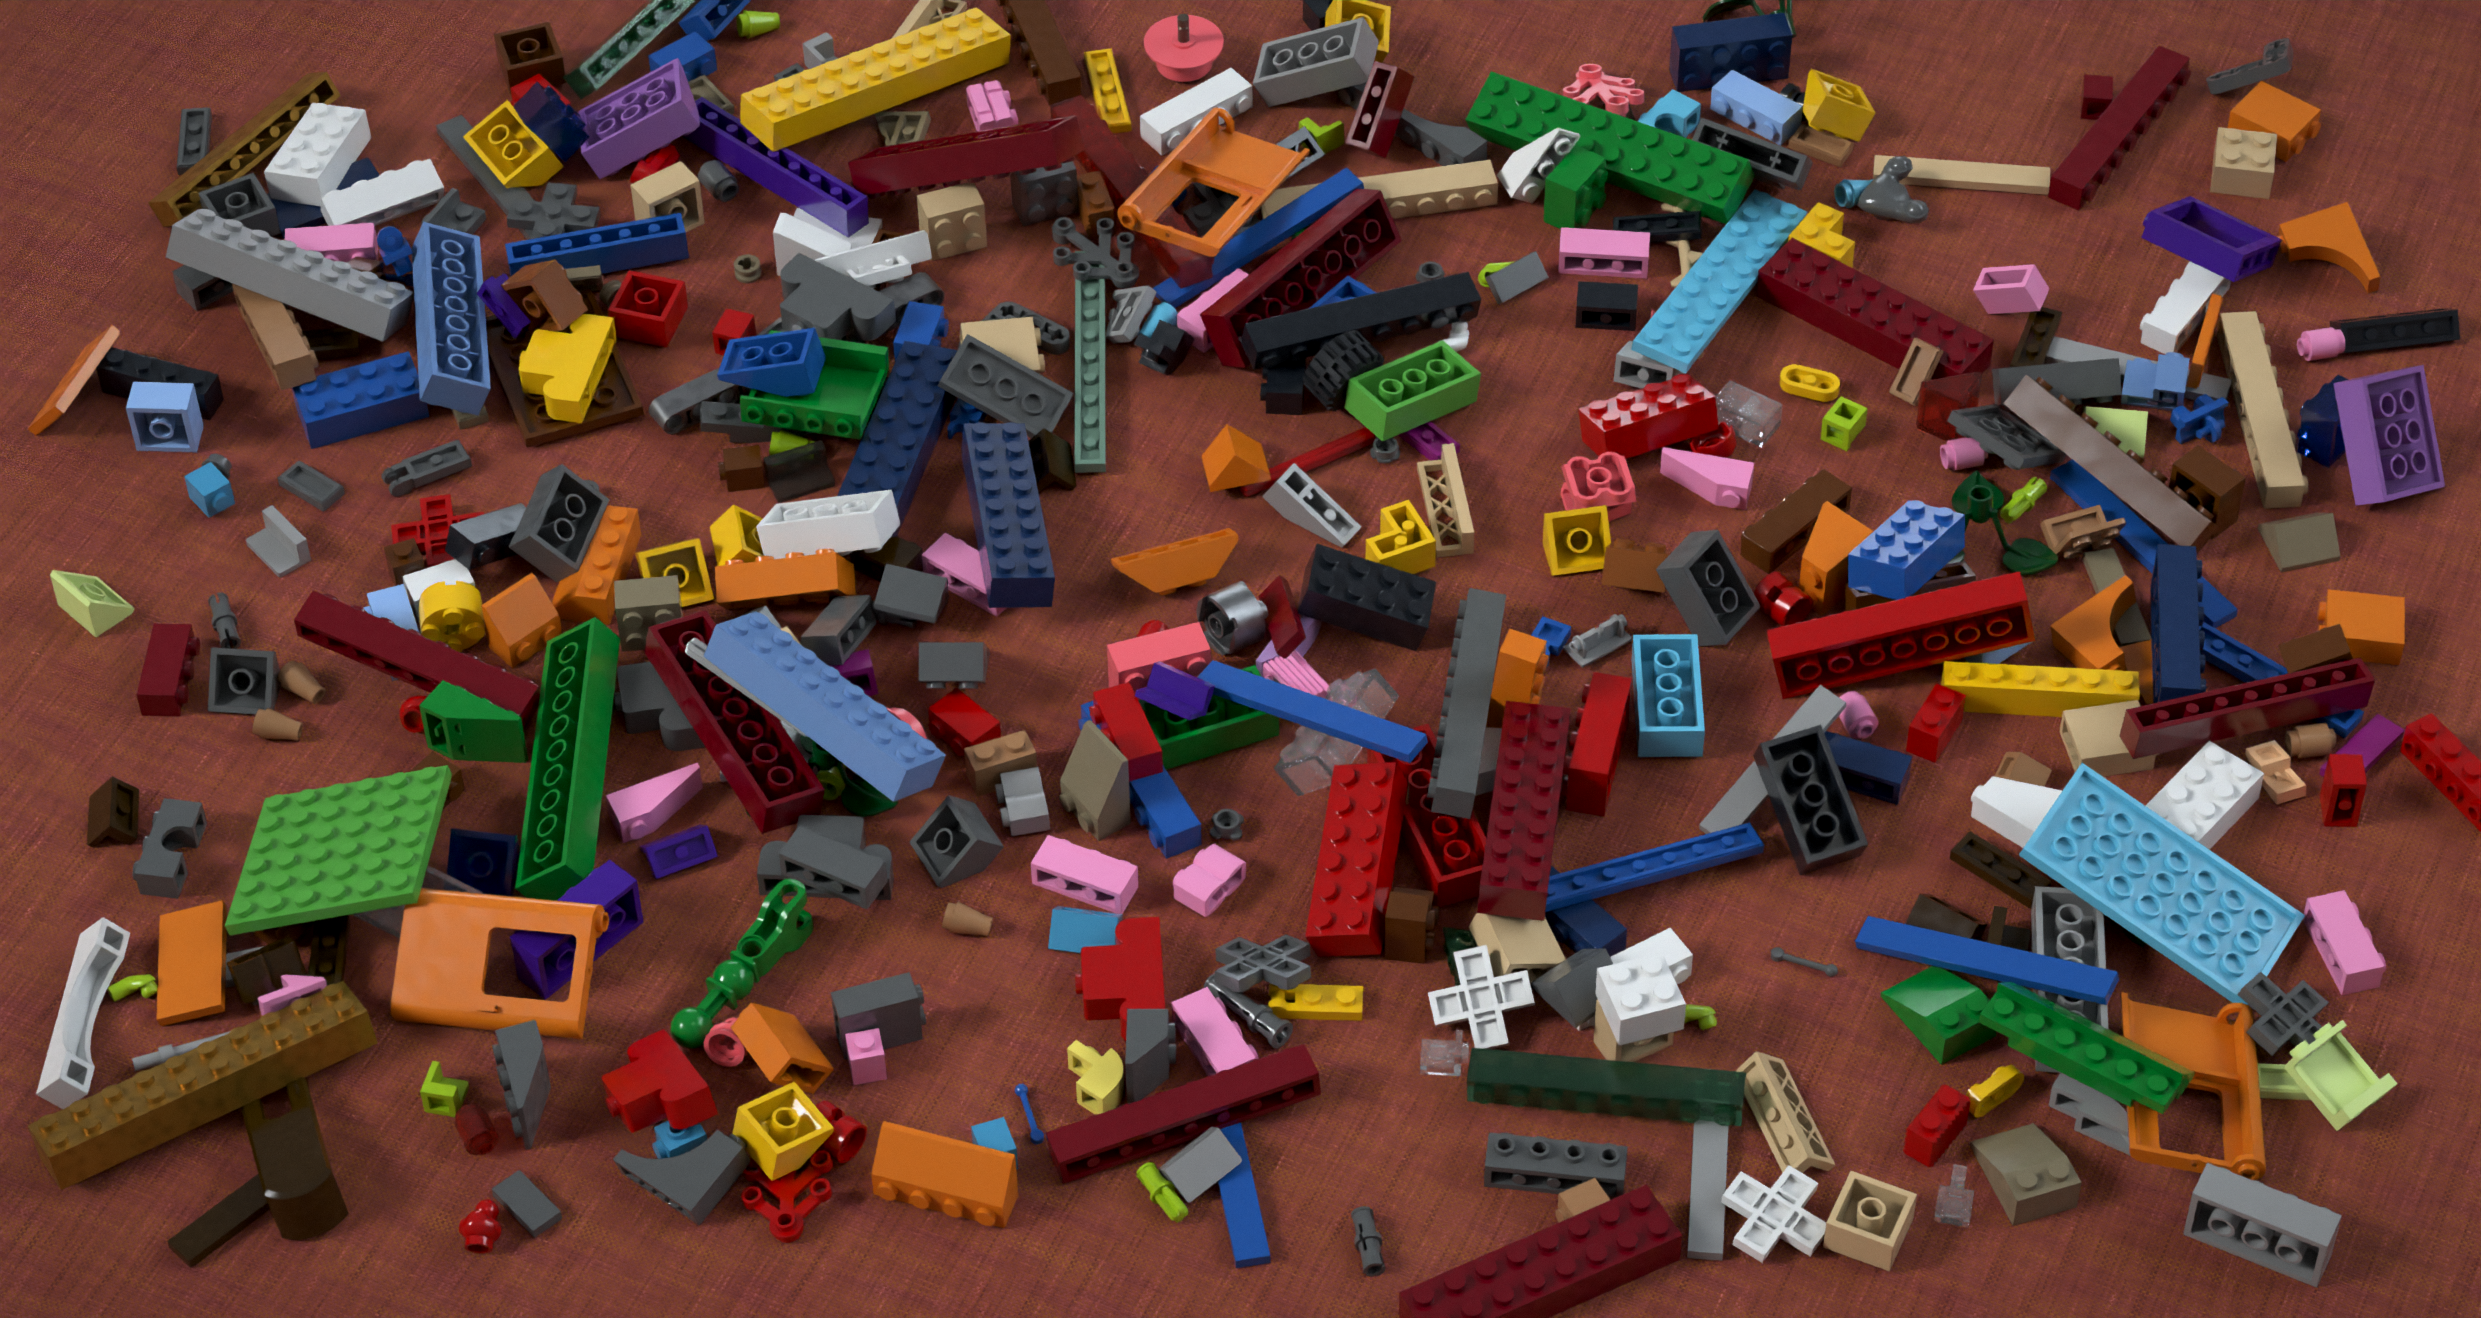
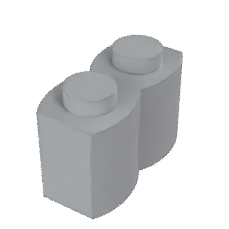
[995,767,1050,836]

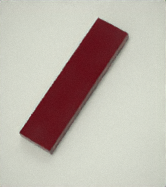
[1258,575,1306,659]

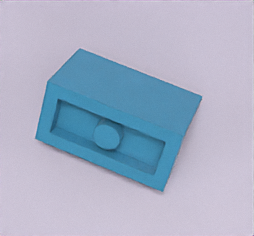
[1048,906,1123,953]

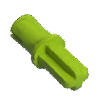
[2000,477,2047,524]
[1136,1162,1188,1223]

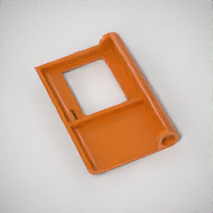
[1117,107,1310,257]
[391,888,609,1039]

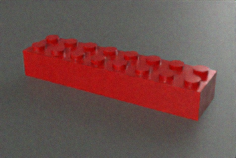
[1766,571,2035,699]

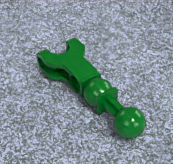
[670,879,814,1050]

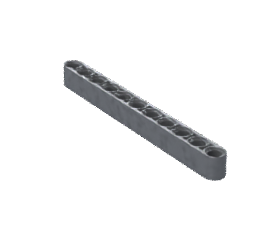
[649,272,945,435]

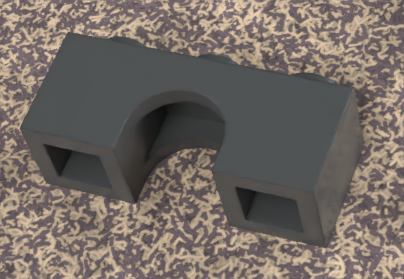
[132,798,207,899]

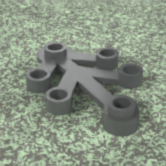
[1052,217,1139,288]

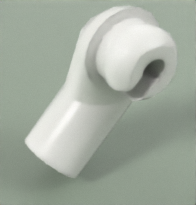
[1438,321,1469,352]

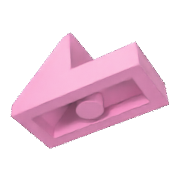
[258,975,327,1016]

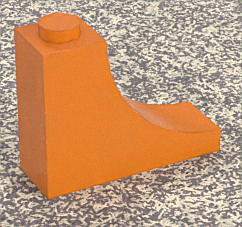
[2277,202,2380,293]
[2050,575,2136,671]

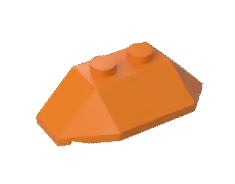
[1111,528,1239,595]

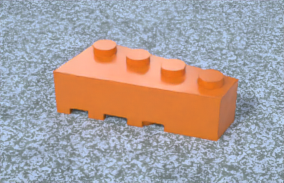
[715,549,856,609]
[1486,629,1549,728]

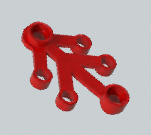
[741,1150,833,1243]

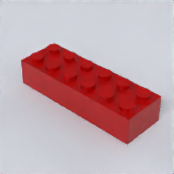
[1367,724,1486,907]
[1305,762,1408,957]

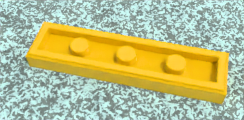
[1084,48,1132,135]

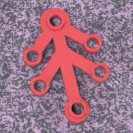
[1563,64,1644,117]

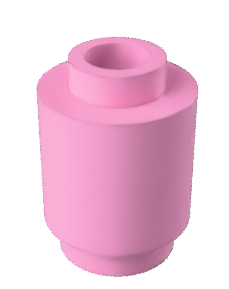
[2297,327,2345,361]
[1940,437,1988,471]
[1839,691,1878,739]

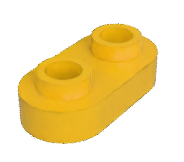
[1779,364,1840,402]
[1966,1065,2024,1118]

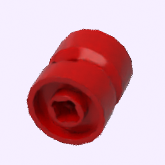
[1754,571,1812,626]
[816,1101,867,1163]

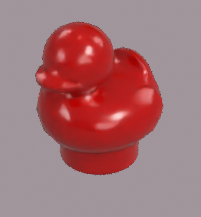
[399,695,427,733]
[459,1199,502,1254]

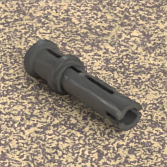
[1204,973,1293,1048]

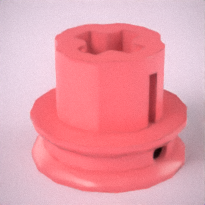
[704,1017,748,1067]

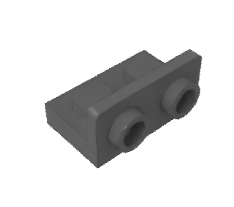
[421,188,486,235]

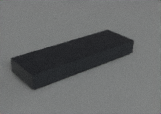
[1613,211,1703,243]

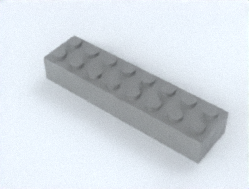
[166,209,414,341]

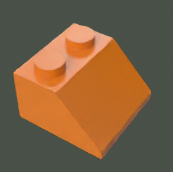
[481,573,562,668]

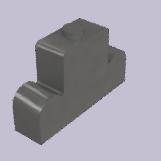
[1692,117,1813,190]
[780,253,896,340]
[614,662,705,751]
[757,815,894,900]

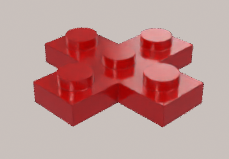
[391,494,484,568]

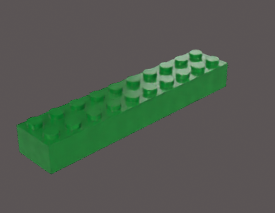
[1465,71,1755,224]
[515,617,620,901]

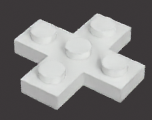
[1428,945,1535,1053]
[1721,1165,1826,1263]

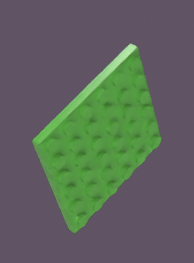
[225,765,452,936]

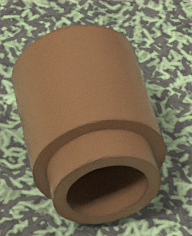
[2285,723,2336,759]

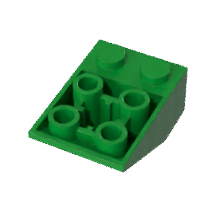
[419,680,529,763]

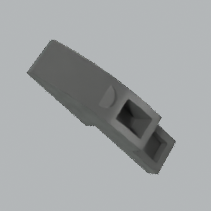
[700,401,813,443]

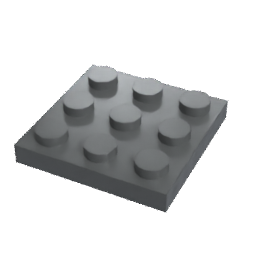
[1947,404,2066,470]

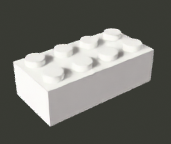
[264,103,372,206]
[756,490,900,559]
[2146,741,2264,850]

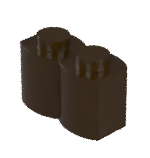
[227,937,308,1005]

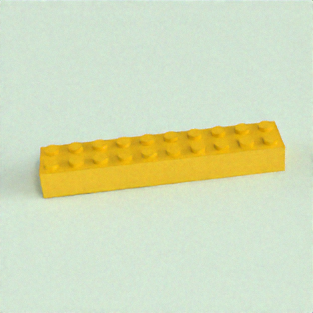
[740,7,1011,152]

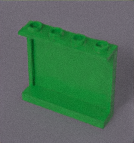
[740,330,889,439]

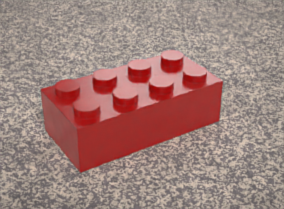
[1578,374,1719,459]
[1562,672,1632,817]

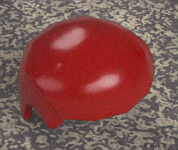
[1690,421,1737,458]

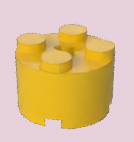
[419,581,485,653]

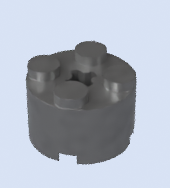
[1196,581,1268,655]

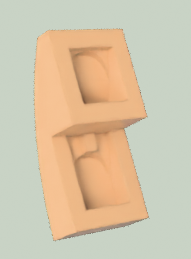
[2245,740,2306,804]

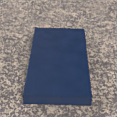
[267,157,380,239]

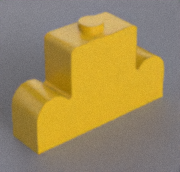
[519,314,617,423]

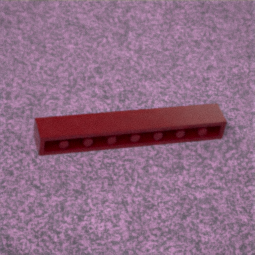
[2048,45,2191,211]
[294,590,540,731]
[2119,658,2375,759]
[1046,1044,1321,1184]

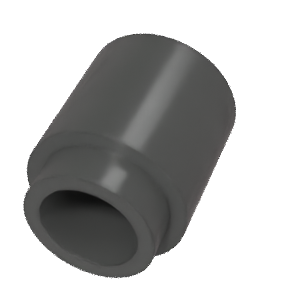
[698,160,739,202]

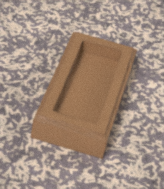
[1788,124,1854,167]
[1889,338,1944,406]

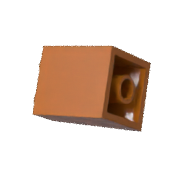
[1799,501,1874,615]

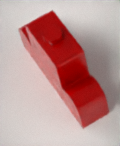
[1075,917,1165,1041]
[601,1029,718,1133]

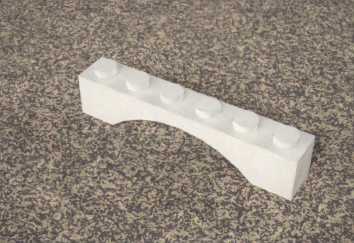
[36,917,130,1109]

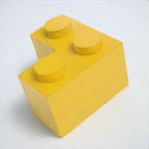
[1788,202,1855,268]
[1365,499,1436,574]

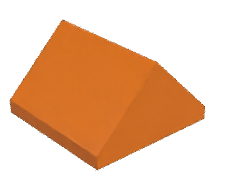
[1201,424,1271,492]

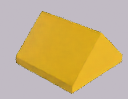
[1543,505,1611,576]

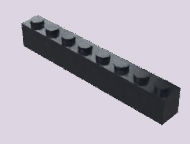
[1241,272,1482,370]

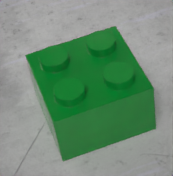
[1544,145,1608,229]

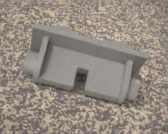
[1563,614,1633,668]

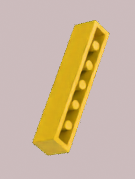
[1941,661,2140,717]

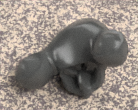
[1858,156,1929,224]

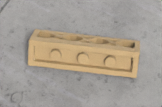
[891,0,967,39]
[1417,443,1474,557]
[1734,1051,1835,1173]

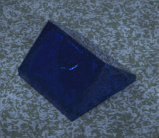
[445,828,520,896]

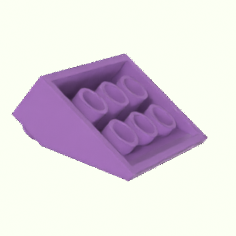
[579,58,700,179]
[2334,365,2445,505]

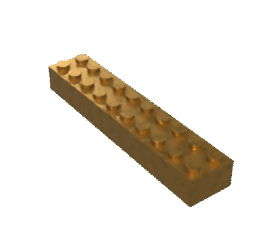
[27,981,378,1190]

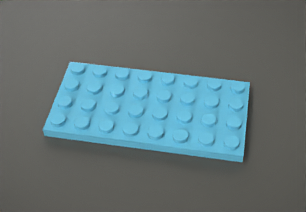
[2019,763,2305,1005]

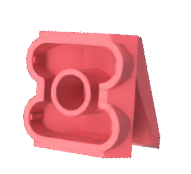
[1561,452,1636,522]

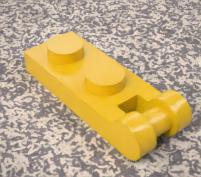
[1268,983,1363,1021]

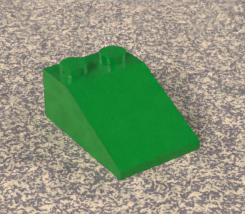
[1880,966,1997,1065]

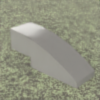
[2049,1072,2131,1156]

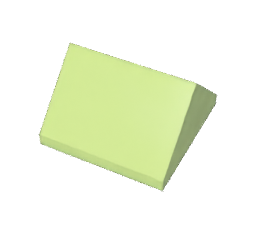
[2083,406,2148,459]
[50,570,135,637]

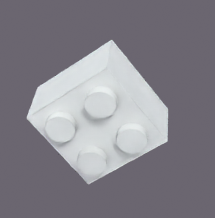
[1595,952,1686,1046]

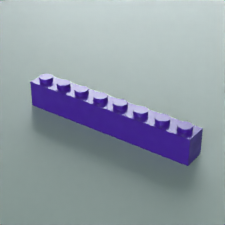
[683,97,869,238]

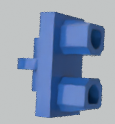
[377,226,413,277]
[2170,394,2229,444]

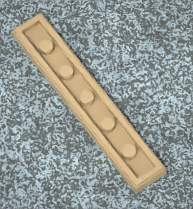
[1873,155,2050,195]

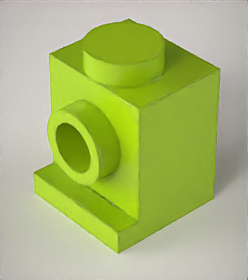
[1820,396,1868,451]

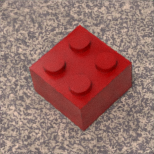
[607,270,688,347]

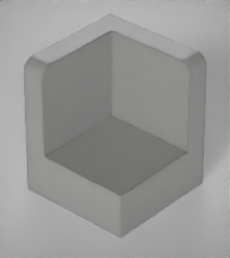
[803,32,838,69]

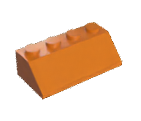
[552,505,641,625]
[871,1121,1018,1228]

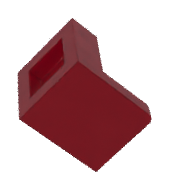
[2080,74,2113,120]

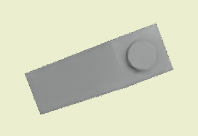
[1262,463,1361,548]

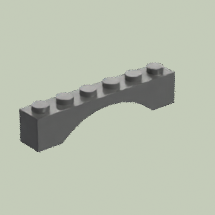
[1338,82,1488,166]

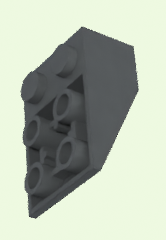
[492,1020,551,1150]

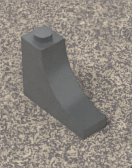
[613,1130,752,1225]

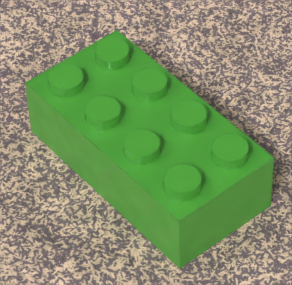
[1344,340,1481,442]

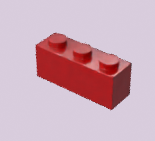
[1089,682,1163,782]

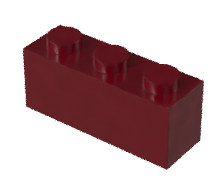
[1345,61,1415,159]
[136,623,200,717]

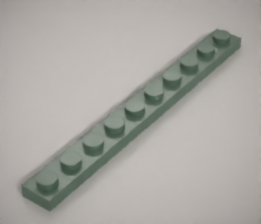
[1075,251,1106,473]

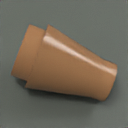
[278,660,326,704]
[252,708,303,741]
[942,901,993,937]

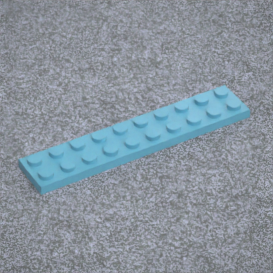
[1631,189,1807,374]

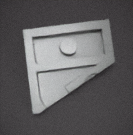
[1105,285,1157,344]

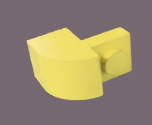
[1067,1040,1124,1114]

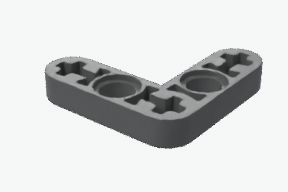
[2206,38,2294,94]
[958,302,1070,355]

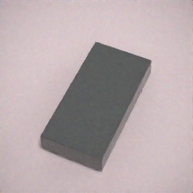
[1485,251,1549,304]
[278,460,345,512]
[492,1170,562,1238]

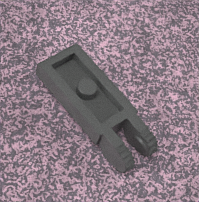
[381,440,472,497]

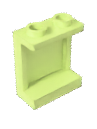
[2284,1020,2398,1131]

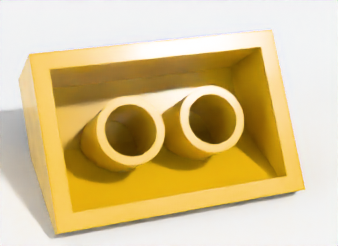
[463,100,564,188]

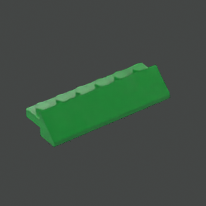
[1979,982,2195,1114]

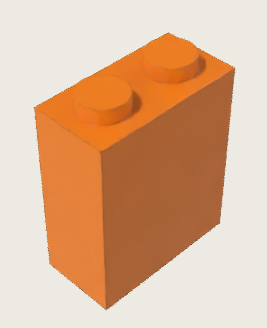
[2227,81,2321,162]
[2317,589,2405,665]
[730,1002,834,1094]

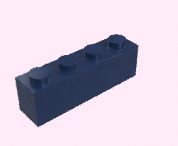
[1786,720,1912,805]
[1545,866,1627,957]

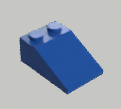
[717,328,826,397]

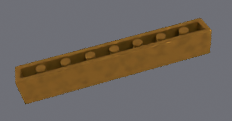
[148,72,341,227]

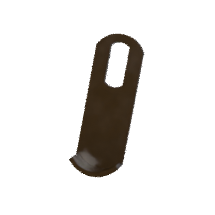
[241,1077,349,1240]

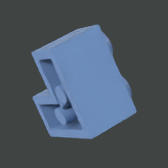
[2121,352,2190,411]

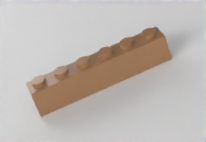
[232,284,319,391]

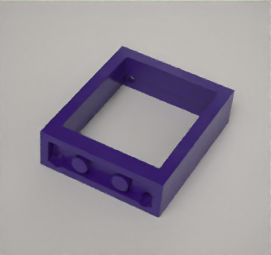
[2141,196,2282,282]

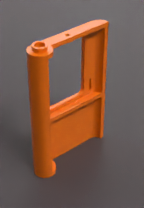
[2121,992,2266,1180]

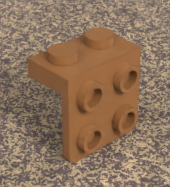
[2040,505,2126,559]

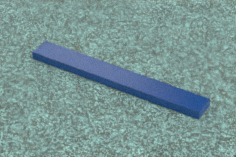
[1153,167,1364,308]
[2050,459,2238,628]
[1197,660,1428,763]
[1545,822,1765,912]
[1855,916,2119,1005]

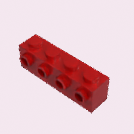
[2400,713,2481,832]

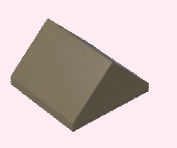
[2257,512,2341,572]

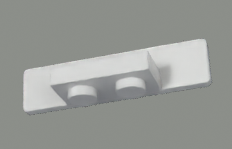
[814,230,932,289]

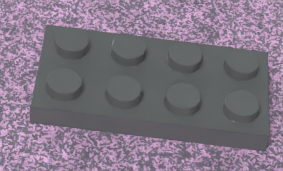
[938,334,1074,438]

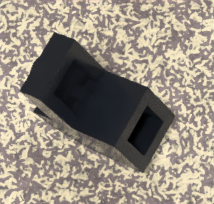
[1134,320,1194,375]

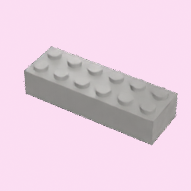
[2031,886,2108,1073]

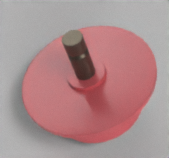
[1144,14,1224,82]

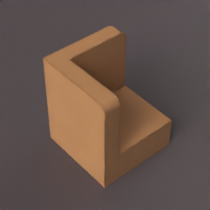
[1994,752,2052,787]

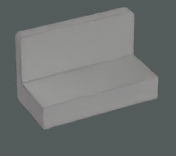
[246,505,311,577]
[1158,1127,1242,1202]

